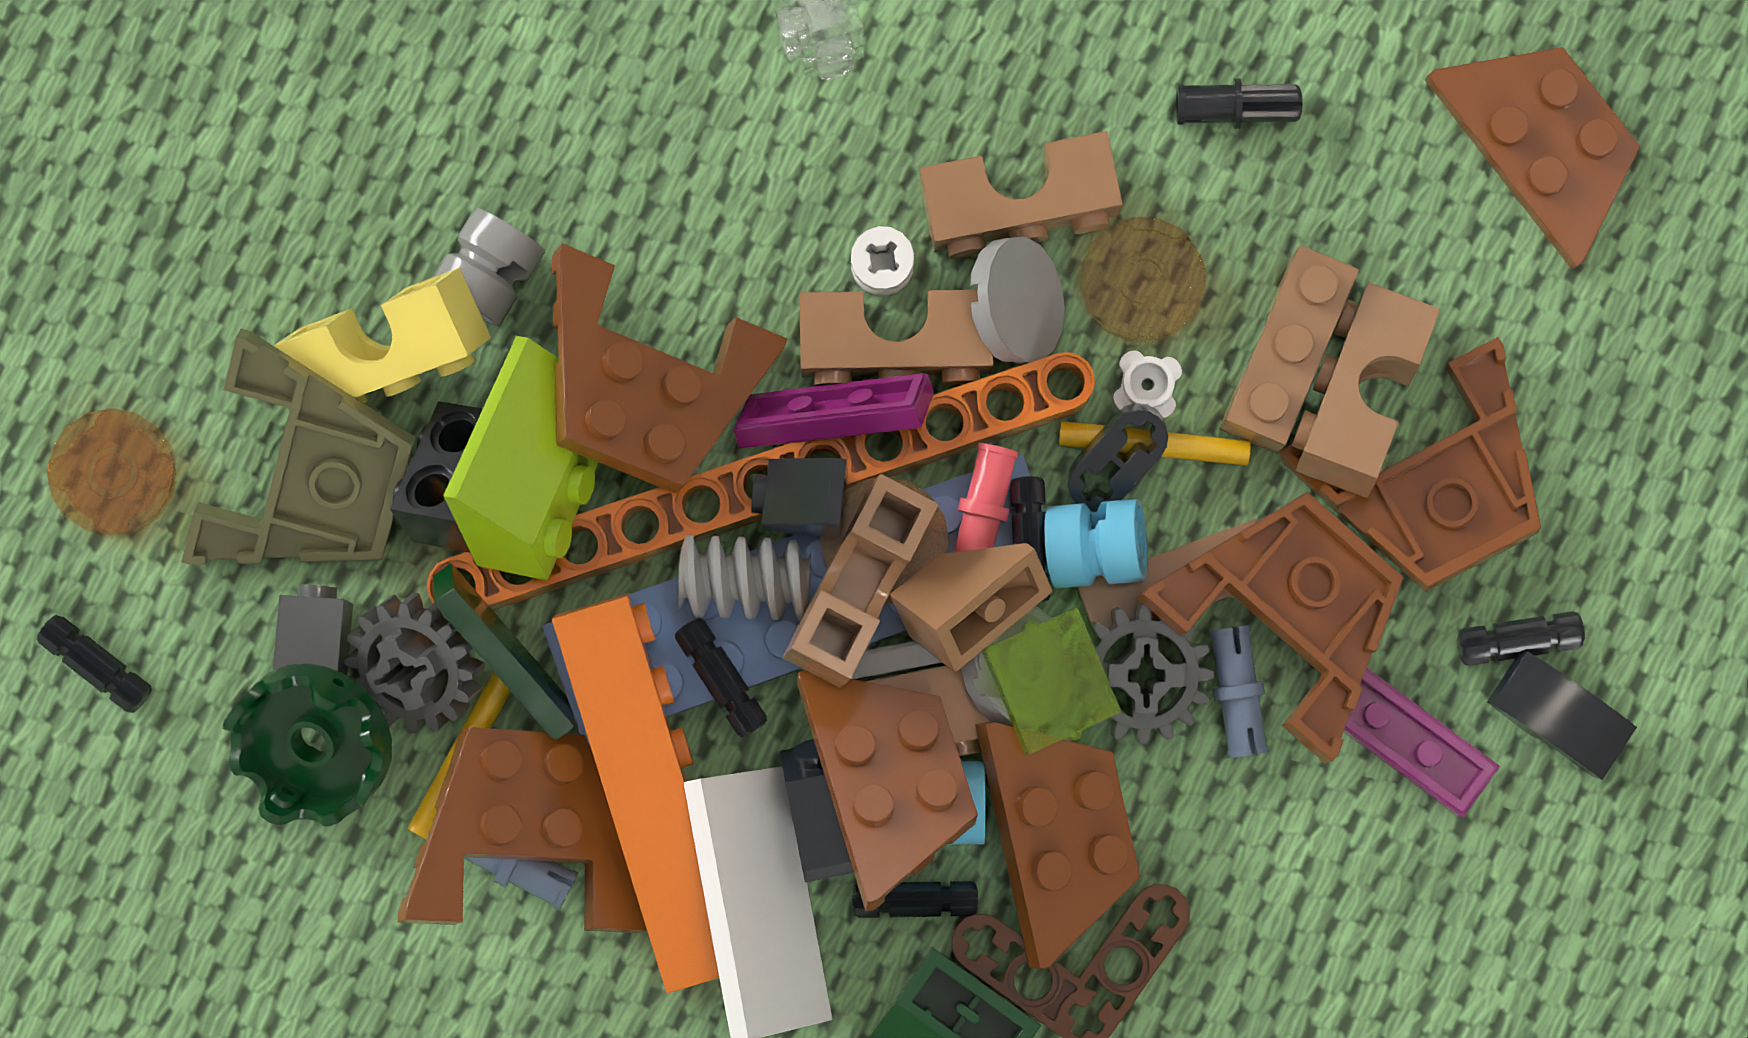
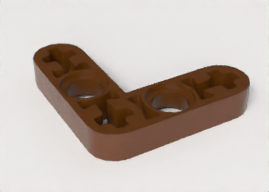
[952,884,1190,1038]

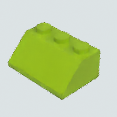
[444,336,599,581]

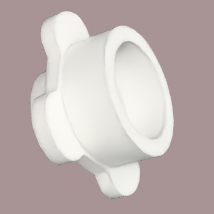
[1113,351,1182,418]

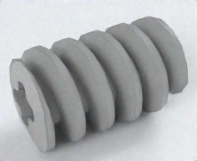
[678,535,812,621]

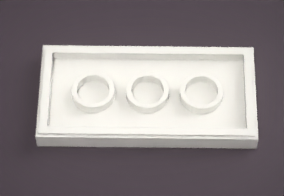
[684,766,832,1038]

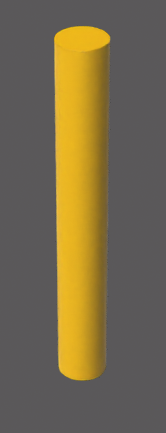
[1058,421,1251,466]
[407,671,511,839]

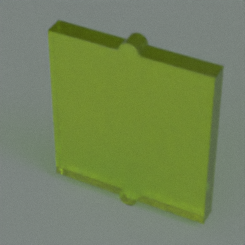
[982,607,1121,755]

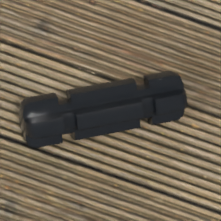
[1010,476,1051,602]
[1457,611,1585,666]
[36,615,152,713]
[675,618,767,737]
[852,881,978,918]

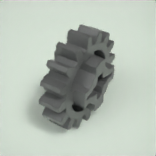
[344,593,485,733]
[1071,603,1214,744]

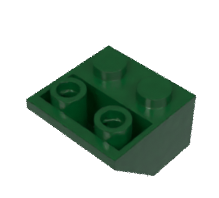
[868,946,1041,1038]

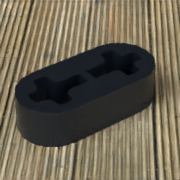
[1068,403,1168,512]

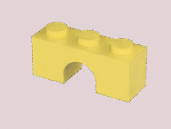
[274,267,491,403]

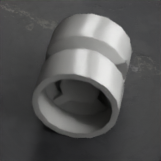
[433,208,546,327]

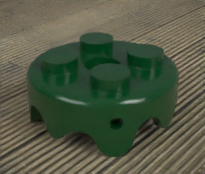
[223,663,392,827]

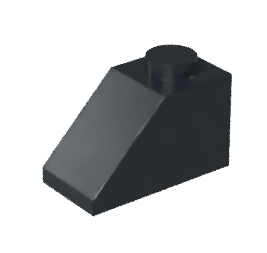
[751,458,848,538]
[780,739,854,883]

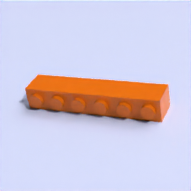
[552,592,719,994]

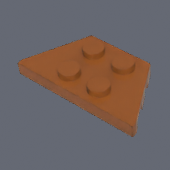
[1425,47,1640,270]
[797,671,978,911]
[975,722,1140,969]

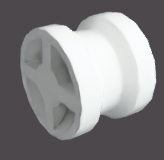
[851,226,914,297]

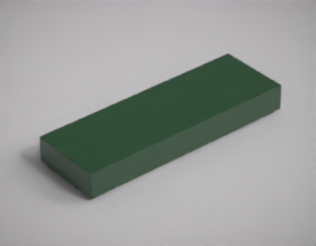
[433,563,575,740]

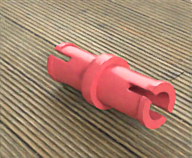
[954,443,1018,552]

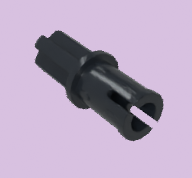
[1176,78,1303,129]

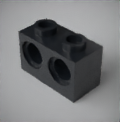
[390,401,483,553]

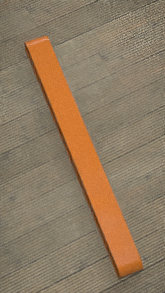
[427,352,1095,611]

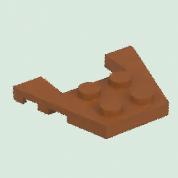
[552,243,787,493]
[1279,337,1541,592]
[1137,492,1403,763]
[397,727,647,933]

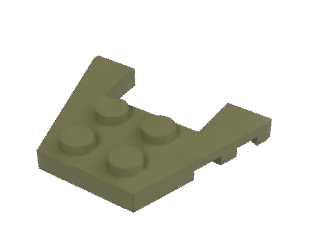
[181,329,415,565]

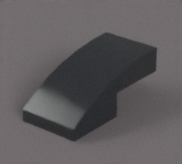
[1487,651,1637,780]

